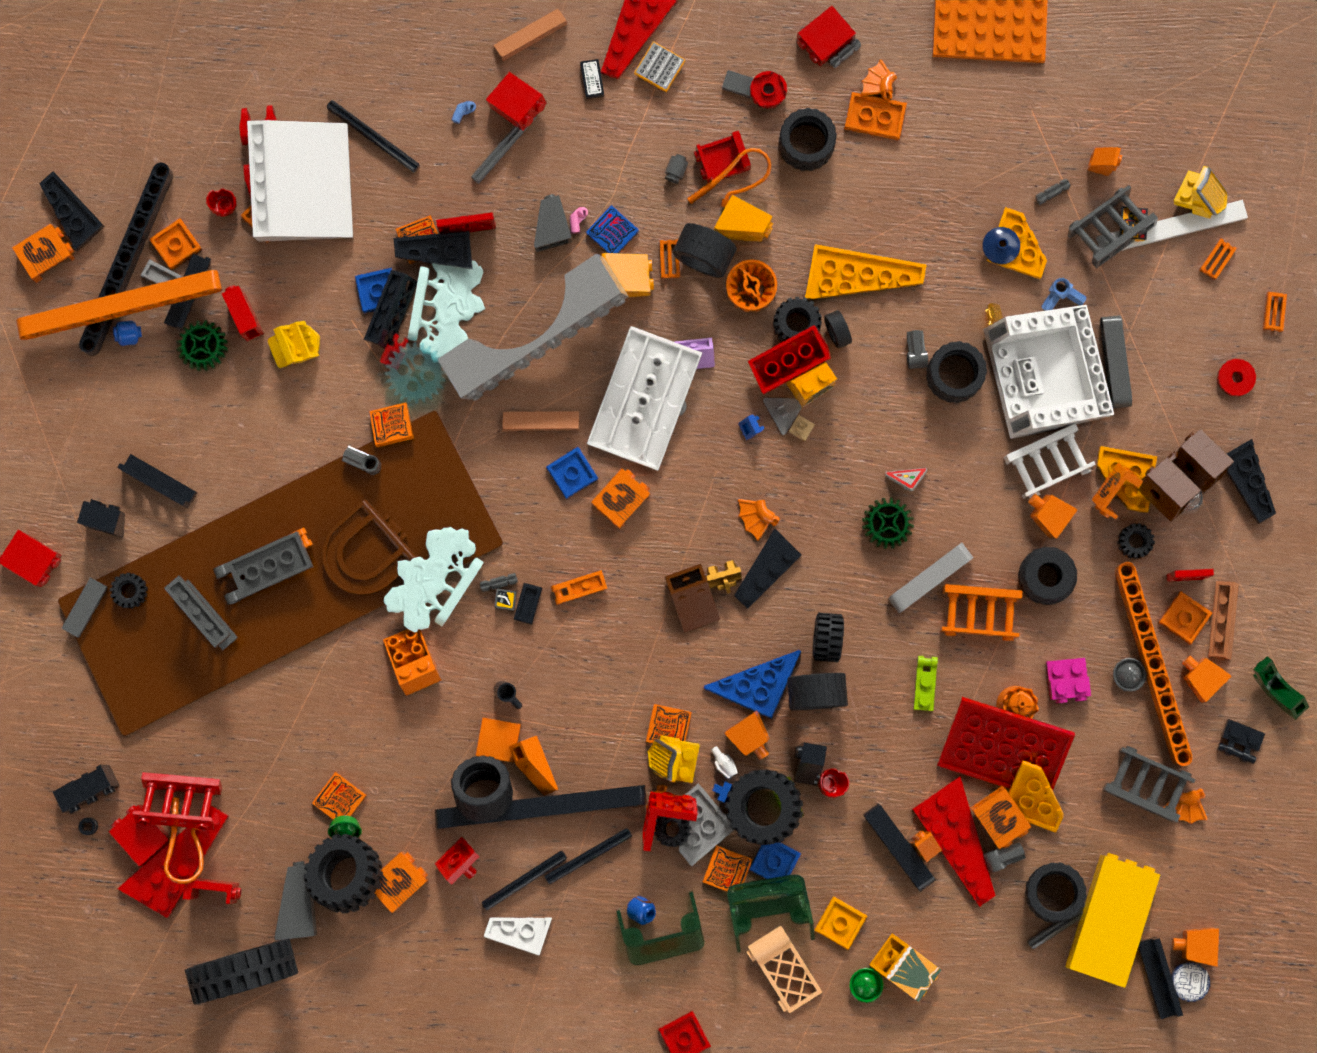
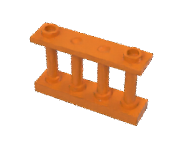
[940,584,1022,641]

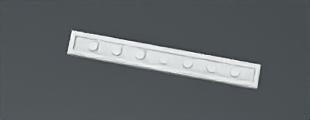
[1096,200,1248,250]

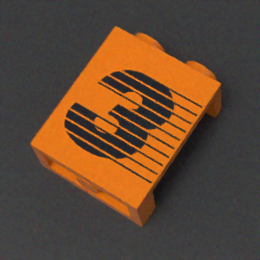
[12,224,75,283]
[1092,462,1143,519]
[591,468,650,529]
[970,786,1031,849]
[374,851,429,913]

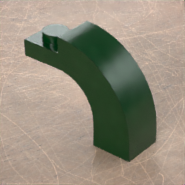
[1253,656,1309,720]

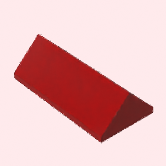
[748,325,831,394]

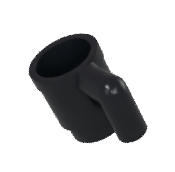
[494,681,522,709]

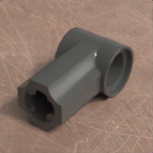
[906,330,928,369]
[342,446,382,475]
[983,842,1026,873]

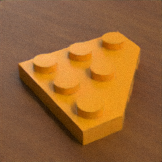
[986,207,1047,279]
[1096,446,1157,513]
[1009,761,1064,833]

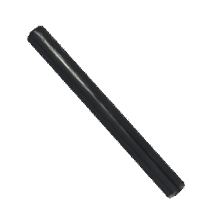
[327,100,420,172]

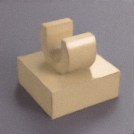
[789,415,815,441]

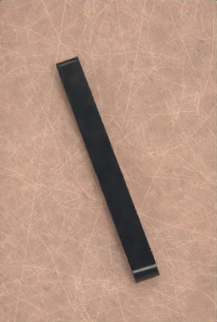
[79,162,173,356]
[434,785,647,829]

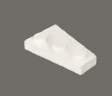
[484,918,552,956]

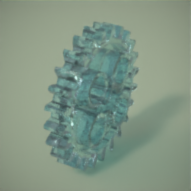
[385,342,446,404]

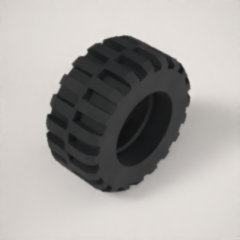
[725,770,803,845]
[304,834,383,914]

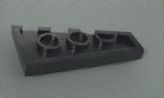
[39,171,105,251]
[393,231,473,270]
[1226,439,1276,524]
[734,528,802,609]

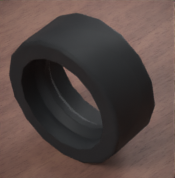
[824,310,852,349]

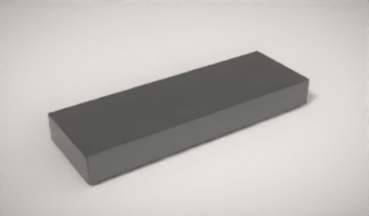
[722,70,774,99]
[61,578,108,638]

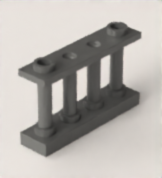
[1068,185,1158,269]
[164,576,238,650]
[1102,746,1196,823]

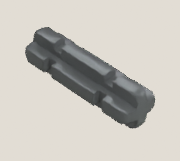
[829,38,861,68]
[1035,179,1071,205]
[480,573,518,592]

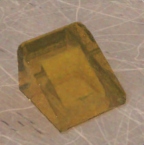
[986,303,1003,325]

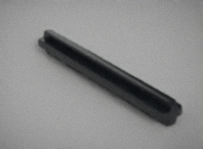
[545,828,632,884]
[482,851,567,910]

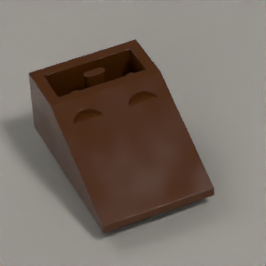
[665,564,720,633]

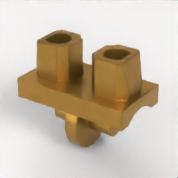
[706,560,742,594]

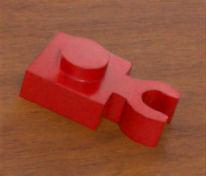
[379,334,408,370]

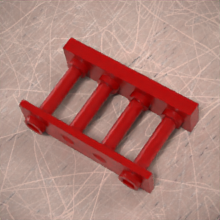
[133,772,222,831]

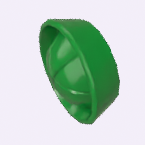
[328,816,362,838]
[849,968,884,1003]

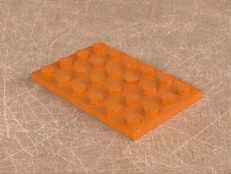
[932,0,1048,63]

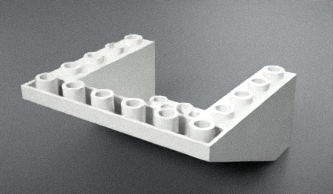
[247,120,353,242]
[983,305,1114,439]

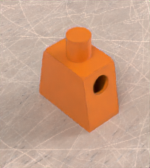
[1028,494,1077,539]
[1182,656,1232,703]
[725,711,770,760]
[1172,927,1219,967]

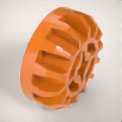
[726,259,777,312]

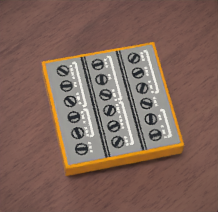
[634,41,686,93]

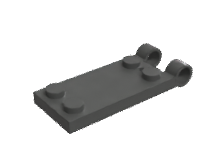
[213,531,313,605]

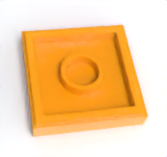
[814,896,867,950]

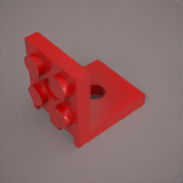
[642,791,698,852]

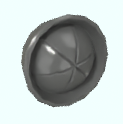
[1113,658,1147,692]

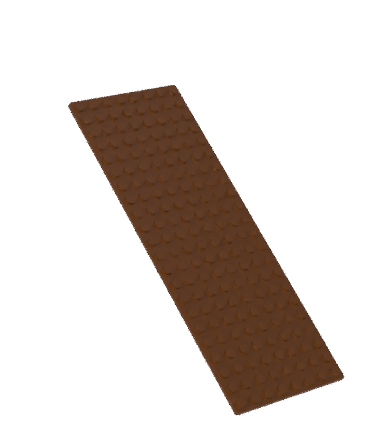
[58,411,503,736]

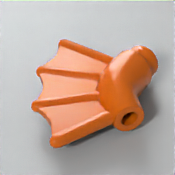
[861,60,897,101]
[738,499,780,541]
[1163,788,1208,824]

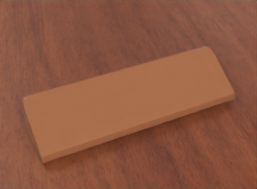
[493,9,567,61]
[502,411,579,431]
[1208,581,1239,660]

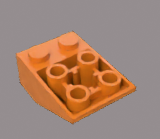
[383,629,442,696]

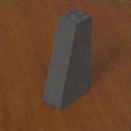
[275,861,317,941]

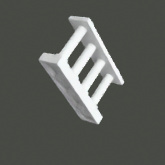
[1004,423,1096,499]

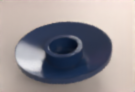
[982,227,1020,264]

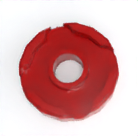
[750,71,787,109]
[1217,358,1256,397]

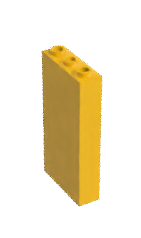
[1065,853,1160,988]

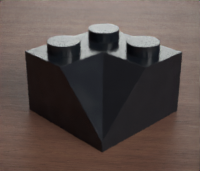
[77,499,125,538]

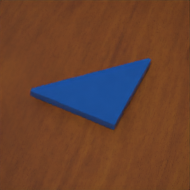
[703,650,801,719]

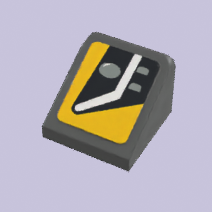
[494,589,517,611]

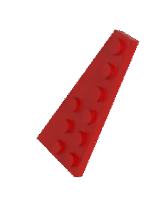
[601,0,678,79]
[912,776,996,907]
[117,806,229,918]

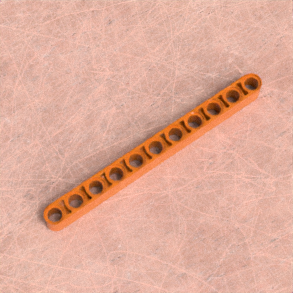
[16,270,222,340]
[1115,562,1193,766]

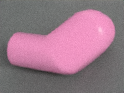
[570,207,588,234]

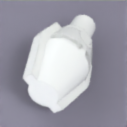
[711,746,738,779]

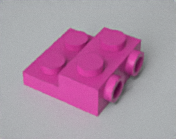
[1046,658,1091,703]

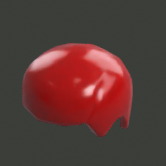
[206,188,237,217]
[818,768,850,798]

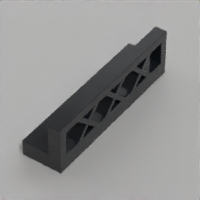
[164,254,211,331]
[363,270,418,349]
[117,454,197,509]
[1138,937,1183,1019]

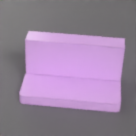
[675,338,715,369]

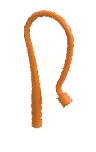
[687,148,771,207]
[164,797,204,884]

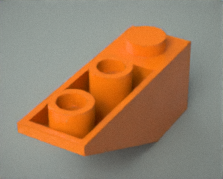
[509,736,558,796]

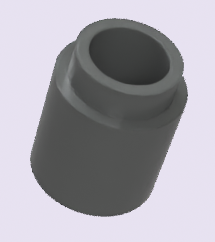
[665,154,688,184]

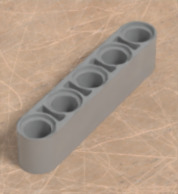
[888,543,974,614]

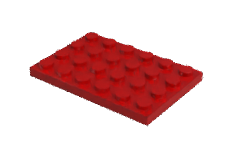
[937,697,1075,790]

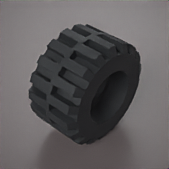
[773,297,822,341]
[813,612,844,663]

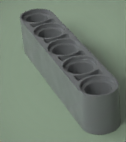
[1100,315,1132,408]

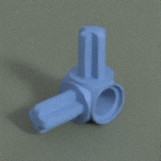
[1041,278,1087,311]

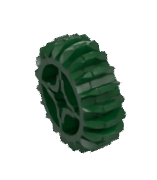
[176,320,228,371]
[862,497,914,549]

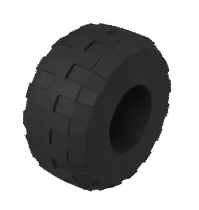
[1018,547,1078,605]

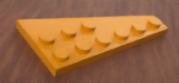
[805,244,926,300]

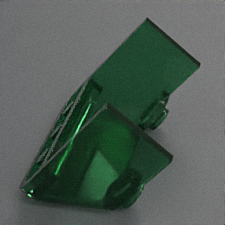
[727,874,815,953]
[616,891,705,965]

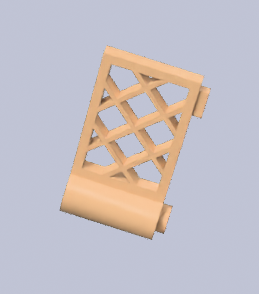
[747,925,822,1013]

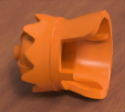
[996,686,1039,719]

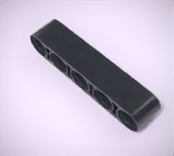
[863,803,936,892]

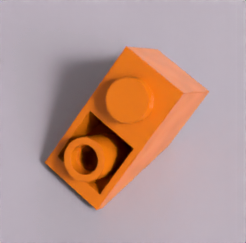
[1087,147,1122,176]
[911,831,942,862]

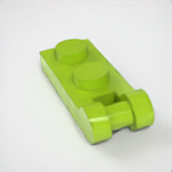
[913,655,938,711]

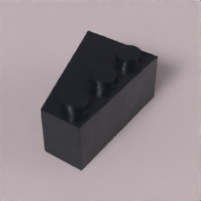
[794,742,827,786]
[53,764,120,814]

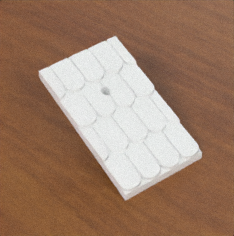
[587,326,702,470]

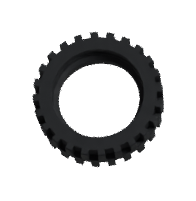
[185,939,298,1005]

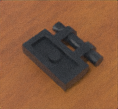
[1217,719,1265,764]

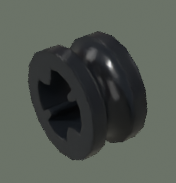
[78,818,98,835]

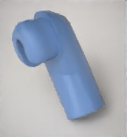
[451,101,476,124]

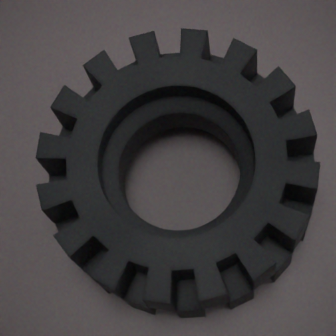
[1117,523,1155,559]
[110,573,148,609]
[654,816,691,847]

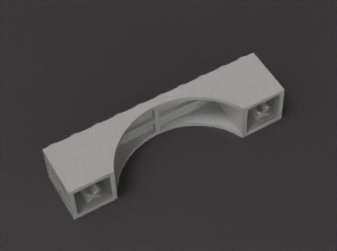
[437,254,629,401]

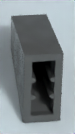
[534,194,572,252]

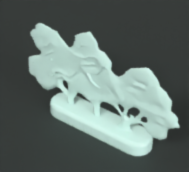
[408,261,485,363]
[384,527,484,633]

